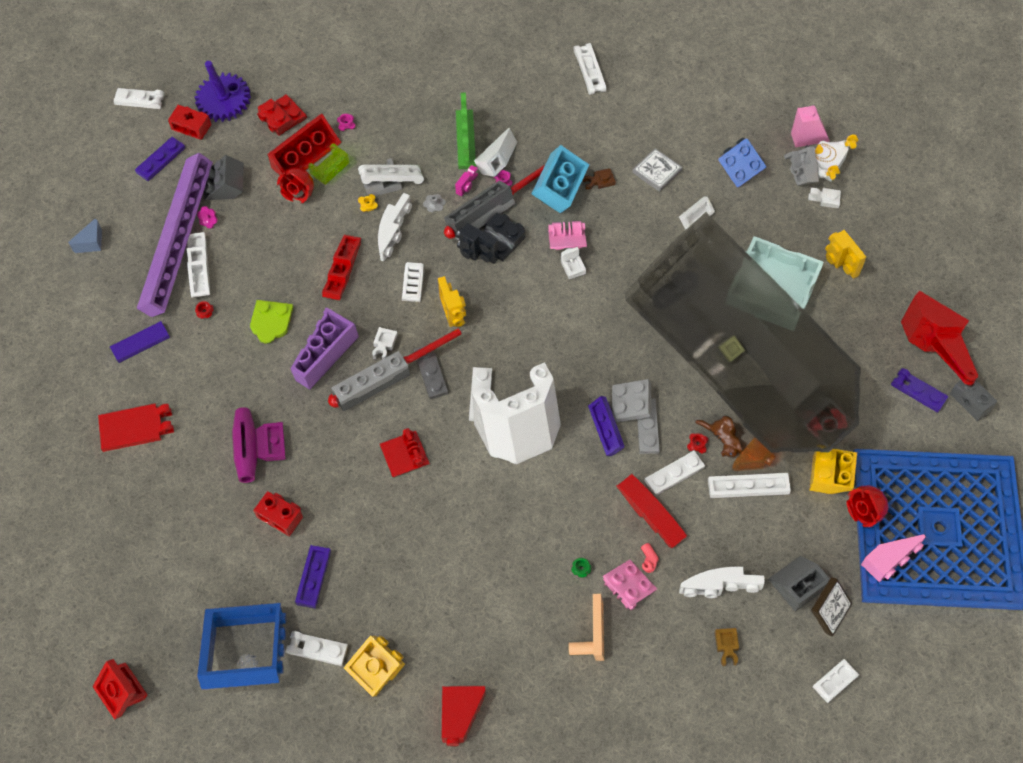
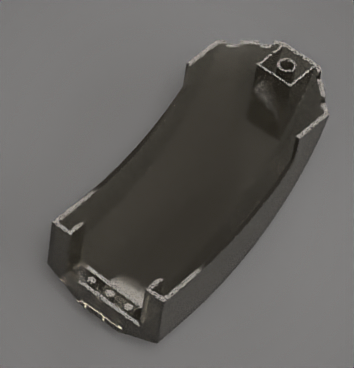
[625,212,861,453]

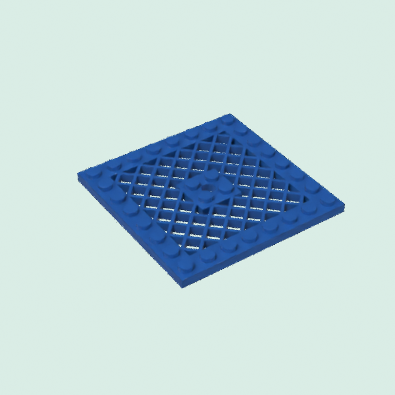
[853,449,1023,610]

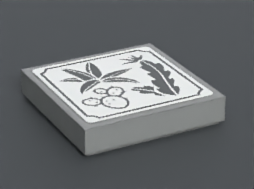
[632,148,682,192]

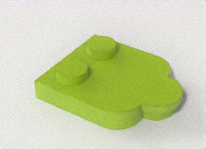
[250,300,294,343]

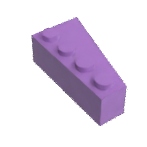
[290,307,359,390]

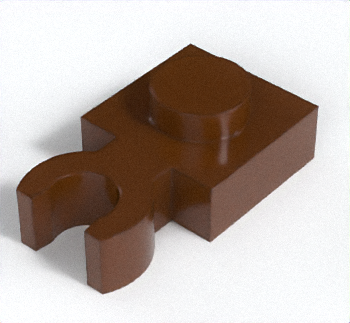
[582,168,616,190]

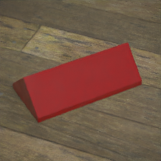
[268,113,341,175]

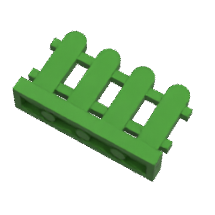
[456,92,476,169]

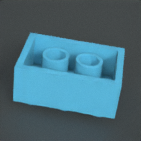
[531,145,589,213]

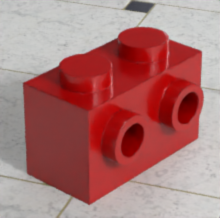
[253,491,303,537]

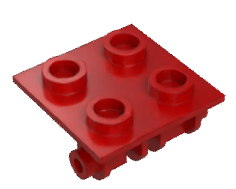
[379,428,430,477]

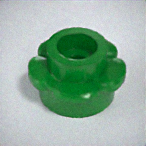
[571,558,592,578]

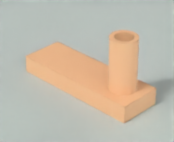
[569,594,604,661]

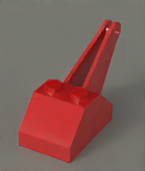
[901,290,978,385]

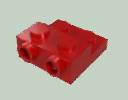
[257,94,307,136]

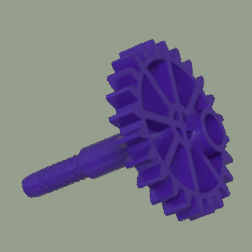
[194,61,251,122]

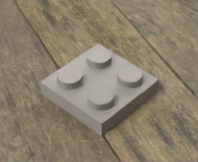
[612,379,651,422]

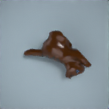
[695,416,744,457]

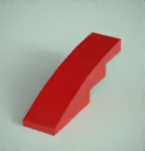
[322,235,361,300]
[616,474,687,548]

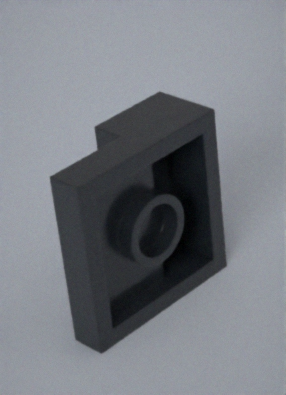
[483,213,525,262]
[456,223,498,264]

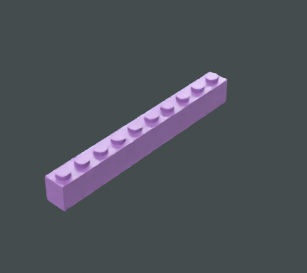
[137,153,213,317]

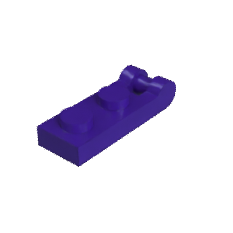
[891,368,948,413]

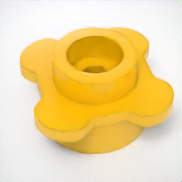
[358,194,378,212]

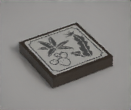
[811,577,852,636]

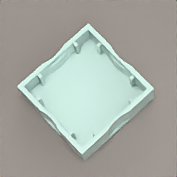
[725,236,824,331]

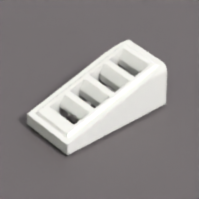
[402,262,425,302]

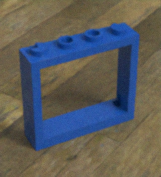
[197,603,287,690]

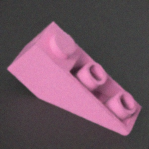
[861,534,926,582]

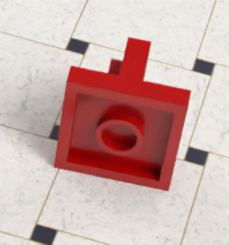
[92,659,148,720]

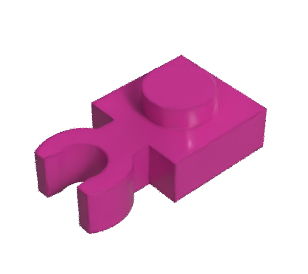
[455,165,478,196]

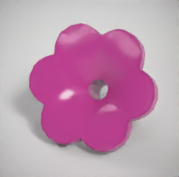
[197,206,218,229]

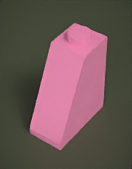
[791,106,830,147]

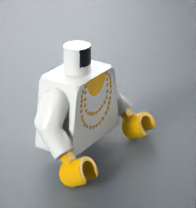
[805,134,859,182]

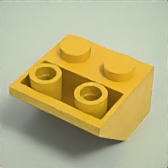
[809,446,857,494]

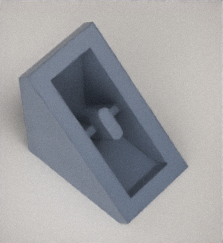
[68,219,102,253]

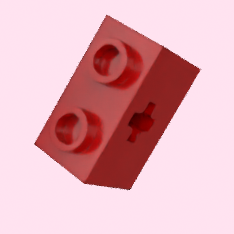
[168,105,211,140]

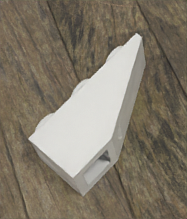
[474,128,517,177]

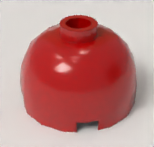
[277,167,314,204]
[846,485,888,527]

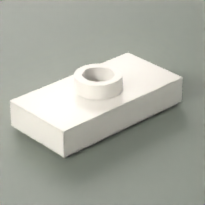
[679,196,715,232]
[813,659,859,703]

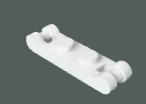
[573,43,606,95]
[358,165,424,184]

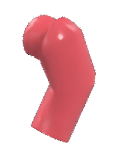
[641,543,659,573]

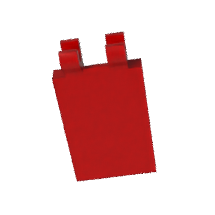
[98,403,174,452]

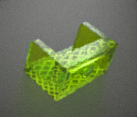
[308,143,349,185]

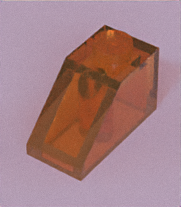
[732,434,777,471]

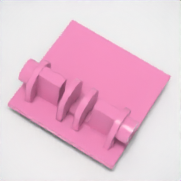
[548,221,587,250]
[603,560,657,610]

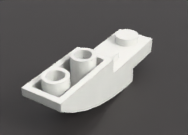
[378,193,412,262]
[679,567,764,598]

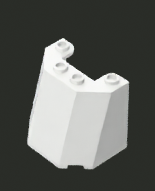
[472,362,561,464]

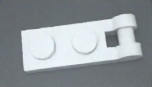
[114,88,165,109]
[285,631,348,666]

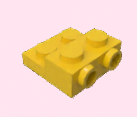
[825,230,866,279]
[438,276,466,327]
[344,635,405,697]

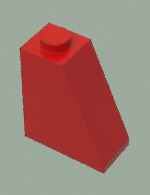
[442,686,486,746]

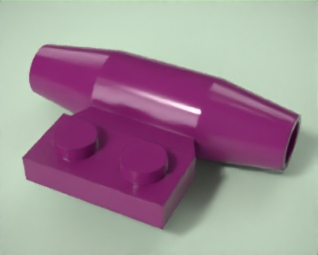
[232,407,286,483]

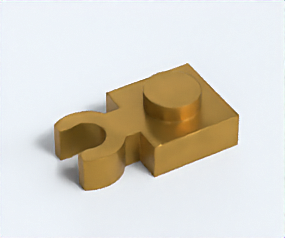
[715,628,739,666]

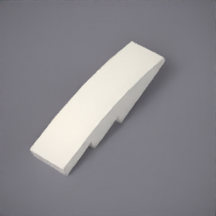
[187,232,210,298]

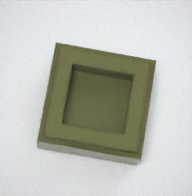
[718,335,745,362]

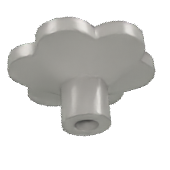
[423,194,446,212]

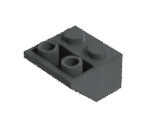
[204,155,244,200]
[768,556,830,612]

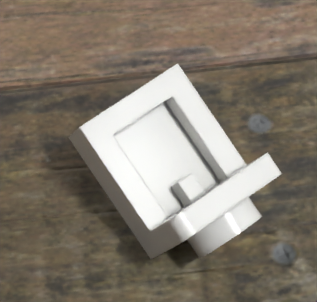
[561,247,586,279]

